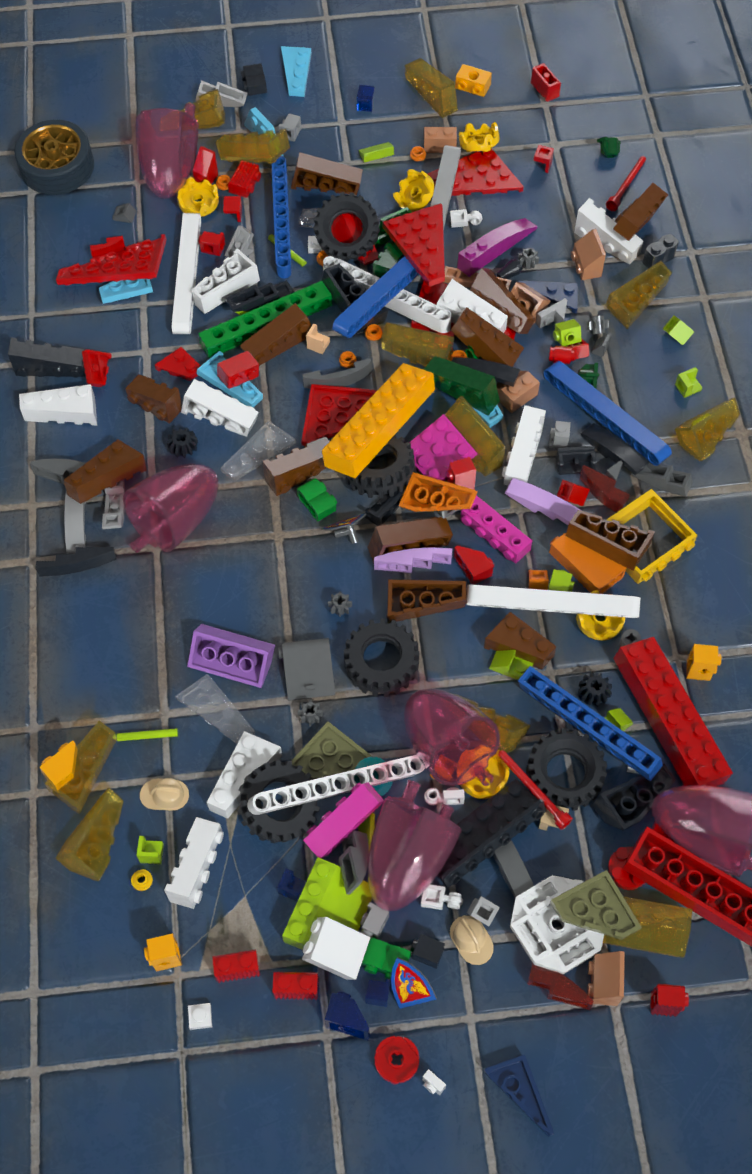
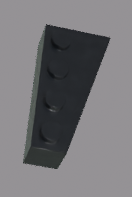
[322,264,389,334]
[8,337,86,378]

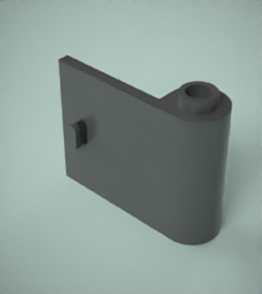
[278,638,335,701]

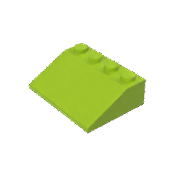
[282,857,377,950]

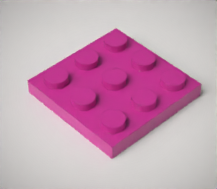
[409,414,477,481]

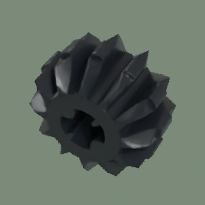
[167,427,198,458]
[578,672,612,707]

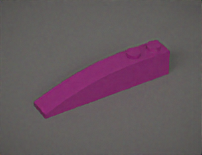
[457,218,537,277]

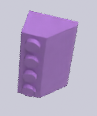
[187,624,275,688]

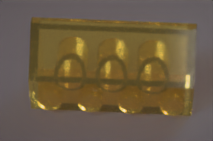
[445,396,505,477]
[603,896,692,958]

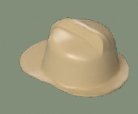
[140,778,189,811]
[450,915,493,965]

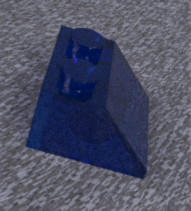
[324,992,370,1041]

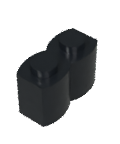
[241,63,267,96]
[643,234,679,270]

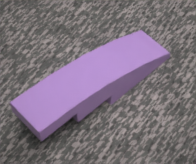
[505,478,582,525]
[374,548,452,573]

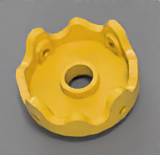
[459,122,500,152]
[393,169,434,212]
[177,177,219,217]
[576,590,625,641]
[457,746,509,799]

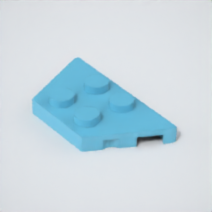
[244,107,283,157]

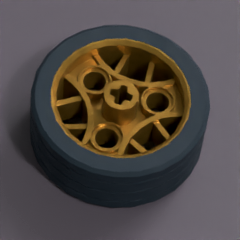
[14,120,94,195]

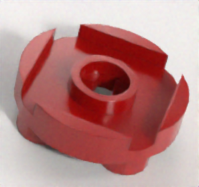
[608,847,645,890]
[375,1036,419,1084]

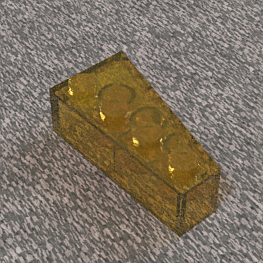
[405,58,458,118]
[216,129,290,164]
[605,261,672,329]
[382,322,454,367]
[45,721,117,814]

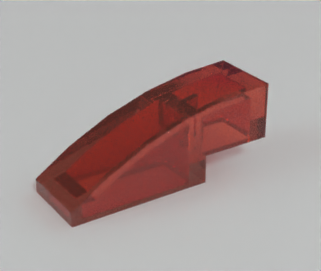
[580,465,630,513]
[527,963,594,1010]

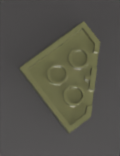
[291,722,373,779]
[550,870,642,940]

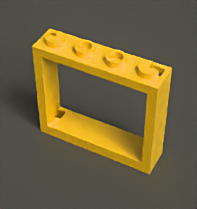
[607,489,697,584]

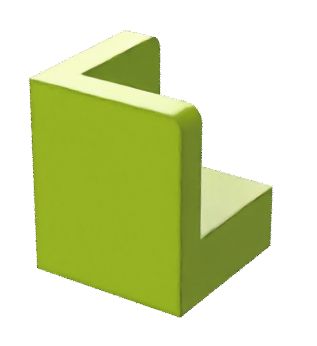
[663,315,694,345]
[675,367,702,398]
[137,836,164,864]

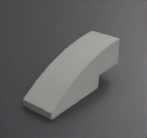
[195,81,247,107]

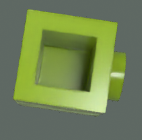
[553,319,582,346]
[548,569,574,592]

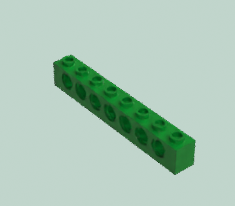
[198,281,332,359]

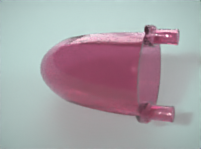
[135,103,199,199]
[123,464,219,553]
[404,689,500,786]
[368,780,462,911]
[651,785,752,877]

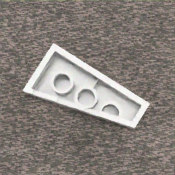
[574,198,643,265]
[191,248,260,314]
[437,279,508,333]
[181,379,259,437]
[19,384,97,426]
[502,406,546,485]
[207,731,282,819]
[164,817,224,909]

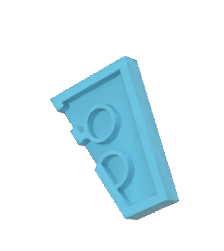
[99,279,153,304]

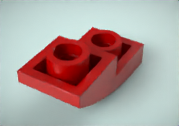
[90,236,126,258]

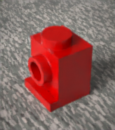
[198,231,225,256]

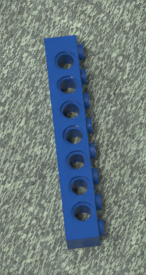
[518,666,663,781]

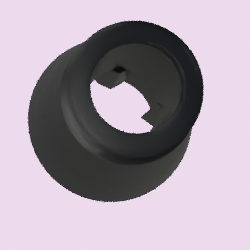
[496,259,523,279]

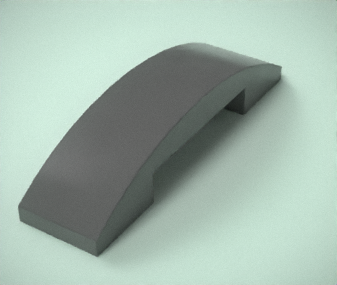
[302,358,372,389]

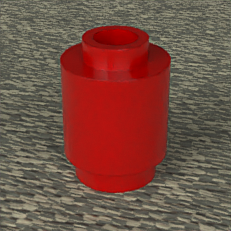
[549,346,575,365]

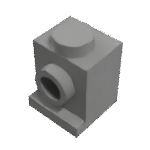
[279,114,301,141]
[549,421,571,449]
[466,896,500,926]
[360,902,389,939]

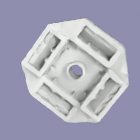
[510,875,604,974]

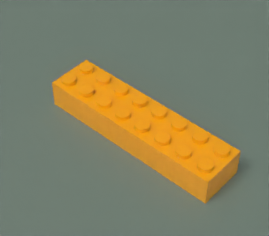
[322,363,435,478]

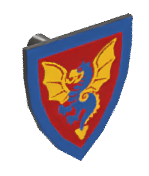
[321,513,366,544]
[391,957,437,1009]

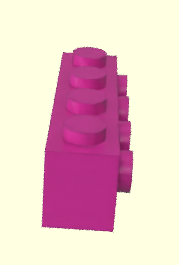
[460,495,532,564]
[303,782,385,859]

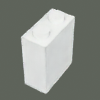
[302,917,370,980]

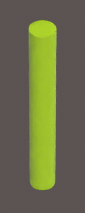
[268,234,307,267]
[117,728,178,741]

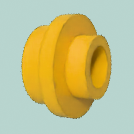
[131,869,153,891]

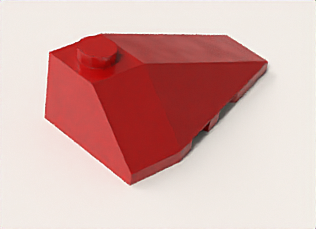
[331,213,379,266]

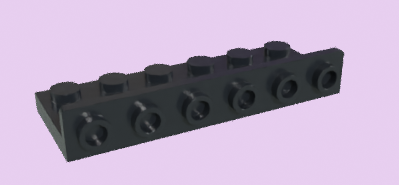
[419,778,546,888]

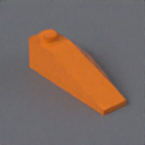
[399,472,477,512]

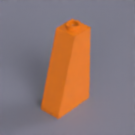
[549,533,626,594]

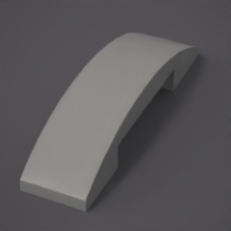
[102,479,125,529]
[64,491,86,554]

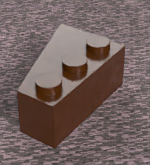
[125,374,182,424]
[484,612,557,670]

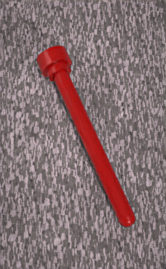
[606,156,646,211]
[498,750,573,830]

